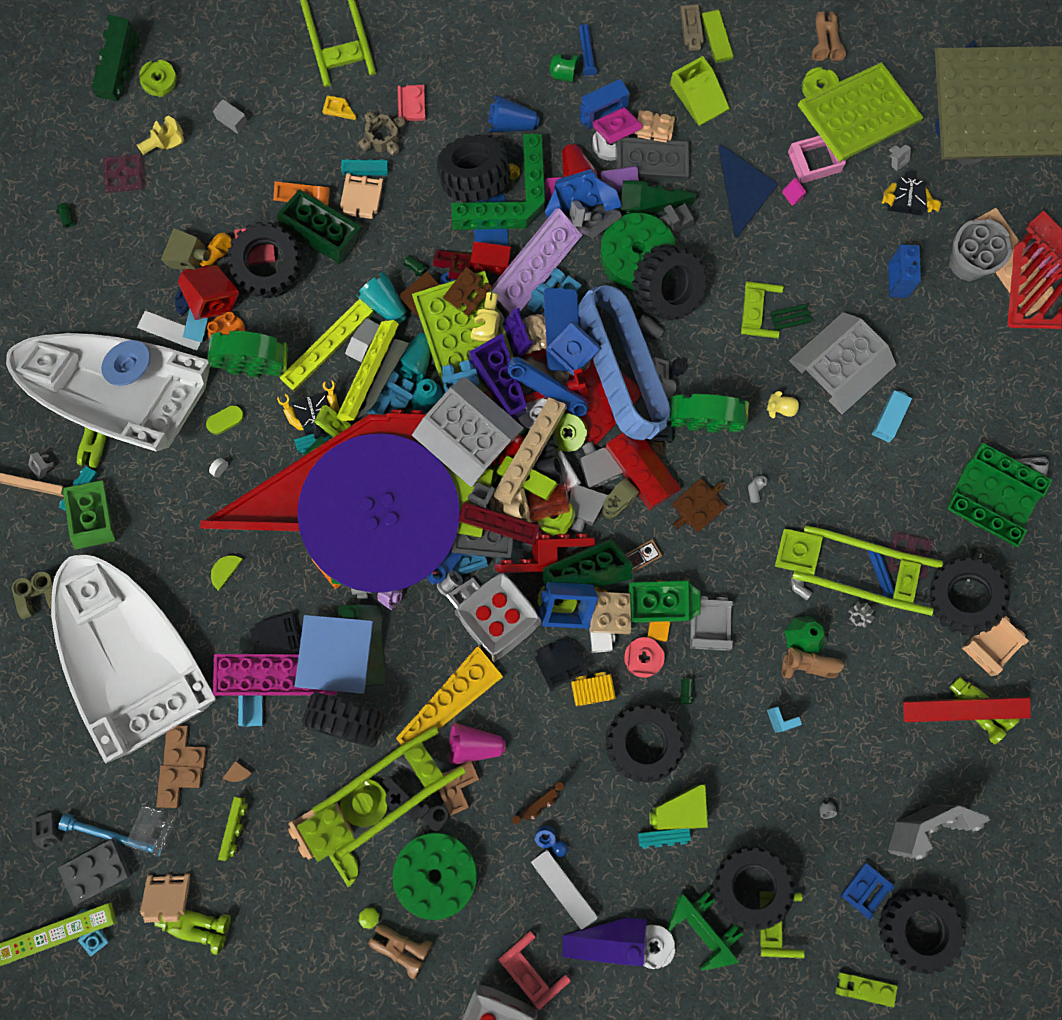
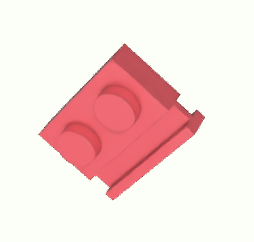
[398,85,425,121]

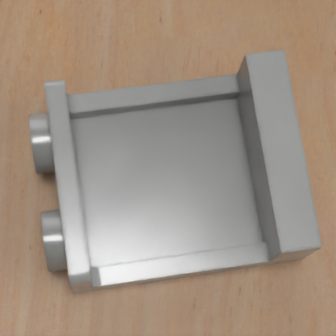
[690,596,733,651]

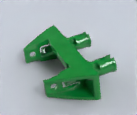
[667,891,743,971]

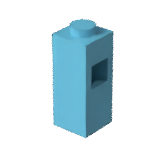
[872,390,912,442]

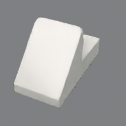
[446,578,480,609]

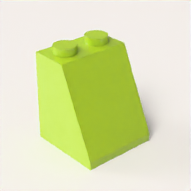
[649,785,708,830]

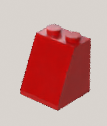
[178,265,239,320]

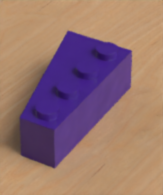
[469,333,527,420]

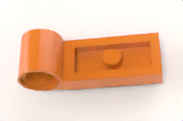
[273,181,330,206]

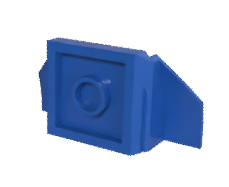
[545,169,622,219]

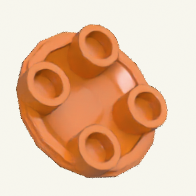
[207,312,245,339]

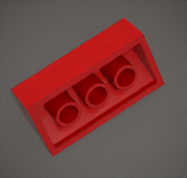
[605,433,682,511]

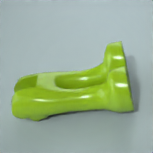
[77,427,107,468]

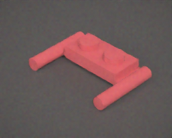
[498,931,571,1010]

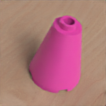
[449,723,506,765]

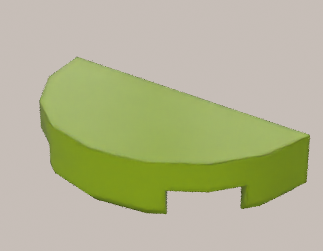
[211,556,243,592]
[329,851,358,888]

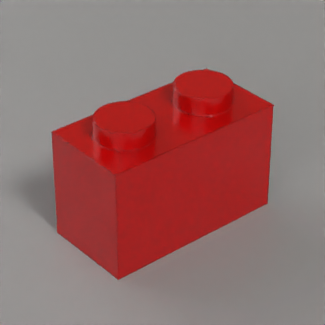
[470,242,511,276]

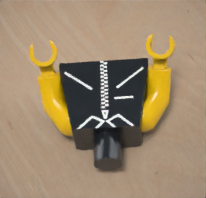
[881,171,941,216]
[277,380,339,440]

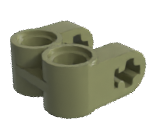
[602,478,640,519]
[12,572,55,619]

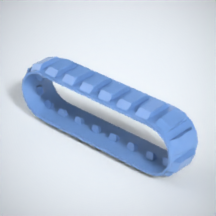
[578,285,670,440]

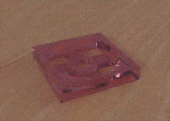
[103,154,143,194]
[887,532,933,580]

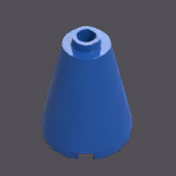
[488,95,539,133]

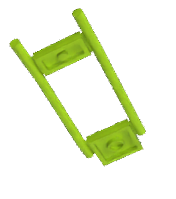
[300,0,376,87]
[775,525,943,616]
[297,726,466,862]

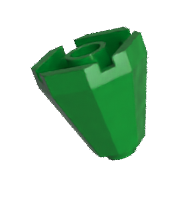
[784,615,827,655]

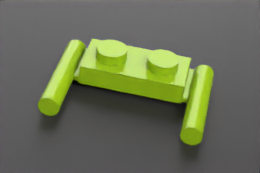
[741,281,783,338]
[759,891,804,958]

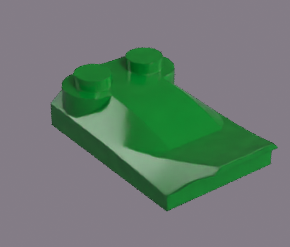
[629,581,701,624]

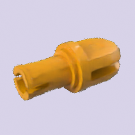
[200,233,232,266]

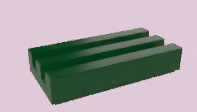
[770,304,812,331]

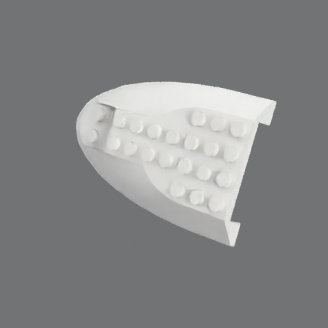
[6,333,210,451]
[51,555,217,763]

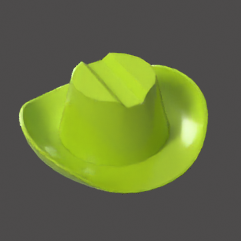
[341,779,387,827]

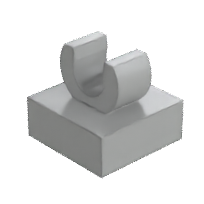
[889,145,911,171]
[569,201,591,227]
[28,452,54,479]

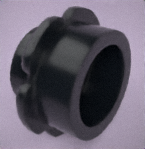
[670,359,686,377]

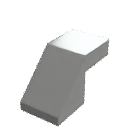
[345,318,380,362]

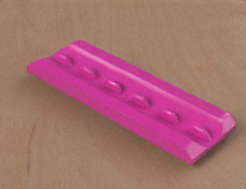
[213,654,337,696]

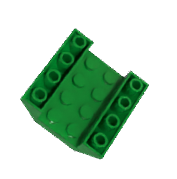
[947,442,1053,548]

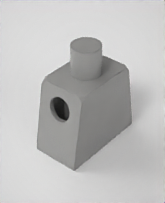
[580,442,623,490]
[569,485,608,533]

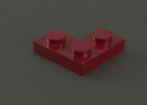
[433,250,472,280]

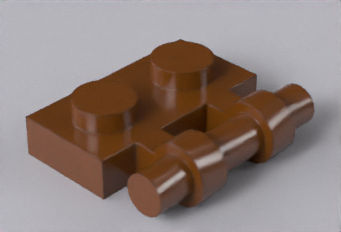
[443,267,492,317]

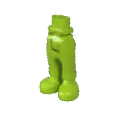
[949,677,1020,745]
[155,910,231,955]

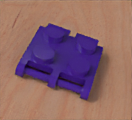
[503,308,533,357]

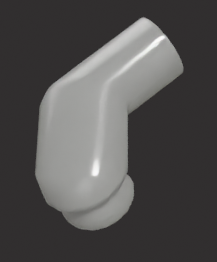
[748,476,767,503]
[791,575,812,601]

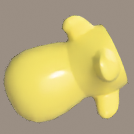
[767,391,799,418]

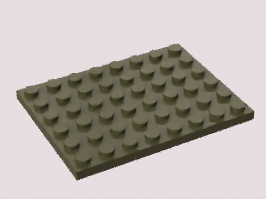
[935,46,1062,160]

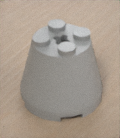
[949,219,1013,281]

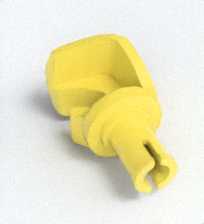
[137,116,184,155]
[471,292,500,342]

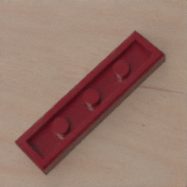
[458,502,540,545]

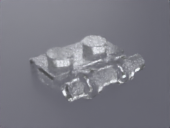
[125,805,176,857]

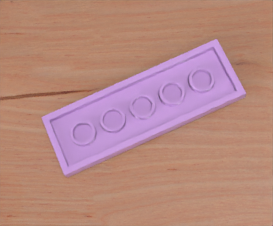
[491,208,582,315]

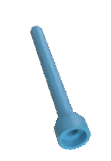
[59,813,157,853]

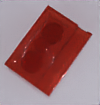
[528,483,570,521]

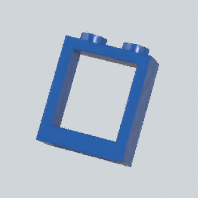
[579,79,630,129]
[888,245,921,298]
[537,582,598,629]

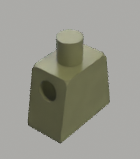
[161,228,210,270]

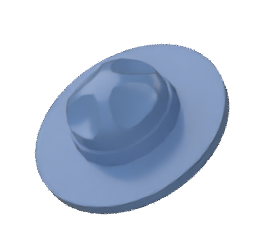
[101,340,151,386]

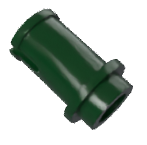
[56,203,75,228]
[403,255,428,277]
[679,679,695,704]

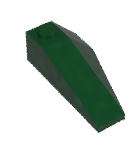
[619,180,695,216]

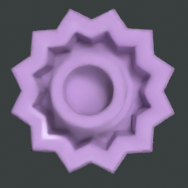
[377,590,402,610]

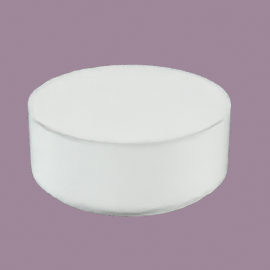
[209,458,228,478]

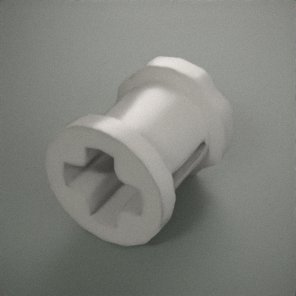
[437,570,463,596]

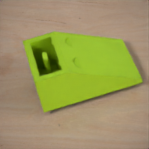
[670,56,730,126]

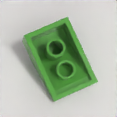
[63,480,115,550]

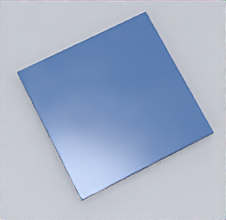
[295,615,373,694]

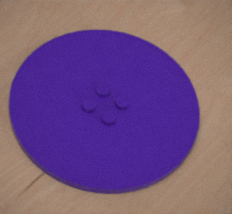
[298,434,460,593]

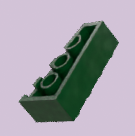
[91,14,140,102]
[542,539,632,588]

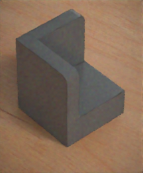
[468,482,495,509]

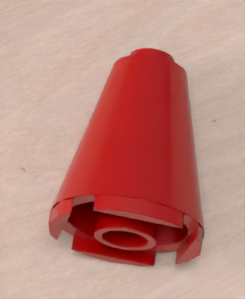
[562,144,600,179]

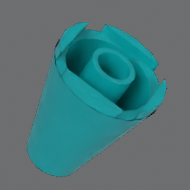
[356,271,407,324]
[393,333,432,386]
[411,379,445,413]

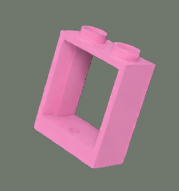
[788,136,846,184]

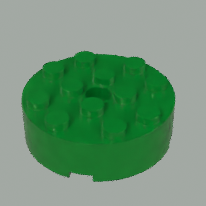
[600,213,676,291]
[207,331,289,378]
[669,394,749,433]
[393,833,477,920]

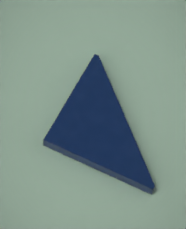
[718,144,778,238]

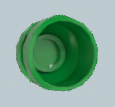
[549,53,580,83]

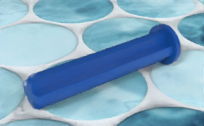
[579,24,597,76]
[867,543,895,599]

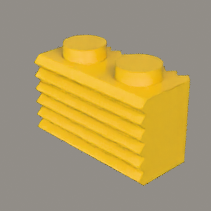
[571,672,616,707]

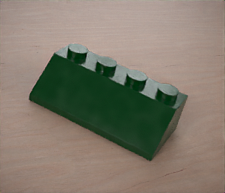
[277,189,361,264]
[338,605,386,687]

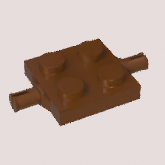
[671,478,726,533]

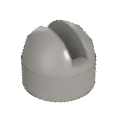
[819,801,837,819]

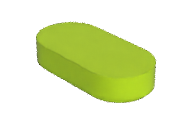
[206,406,244,435]

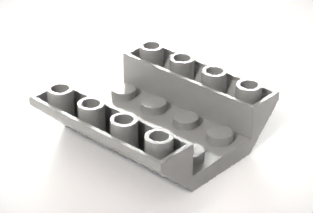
[789,312,896,414]
[412,376,524,488]
[888,804,990,860]

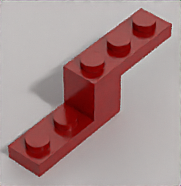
[495,533,595,573]

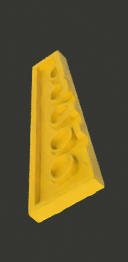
[396,646,503,745]

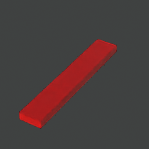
[903,696,1031,722]

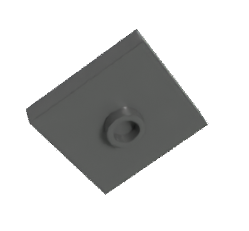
[576,204,622,238]

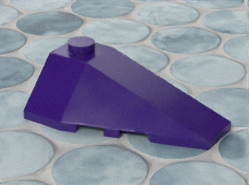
[562,918,647,966]

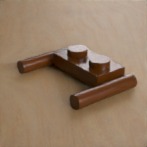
[512,782,564,824]

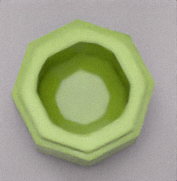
[359,907,379,929]

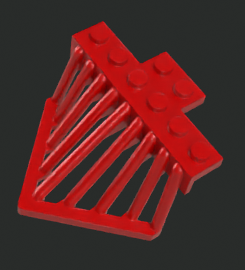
[1008,210,1062,329]

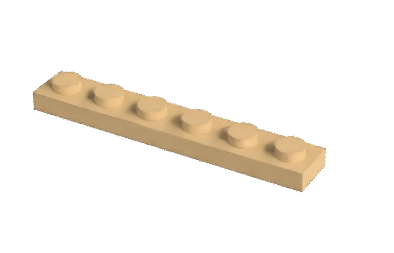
[493,398,567,505]

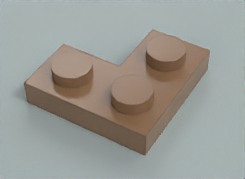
[163,726,207,768]
[439,762,479,816]
[156,766,202,808]

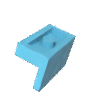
[239,696,263,727]
[767,706,802,733]

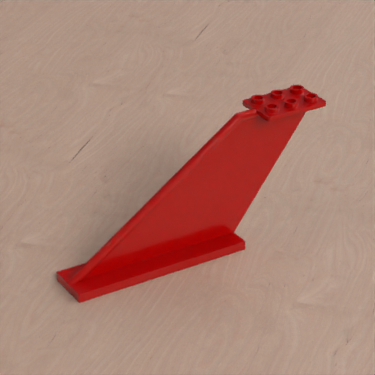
[200,410,426,531]

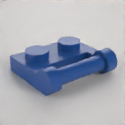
[840,863,894,920]

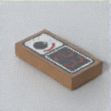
[625,539,662,573]

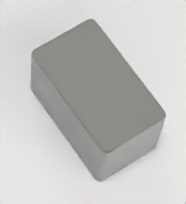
[213,100,247,133]

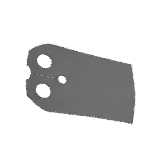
[338,339,409,418]

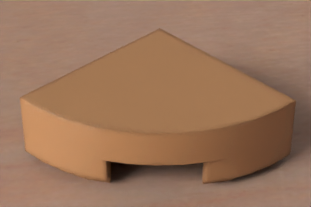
[223,761,252,782]

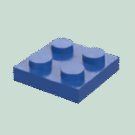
[546,320,601,375]

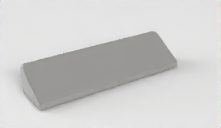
[531,849,598,930]

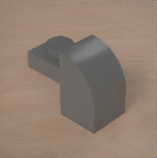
[659,204,695,235]

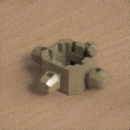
[358,111,406,156]

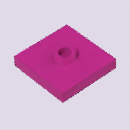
[592,107,642,144]

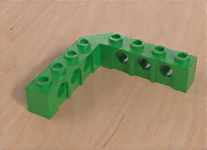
[451,134,545,230]

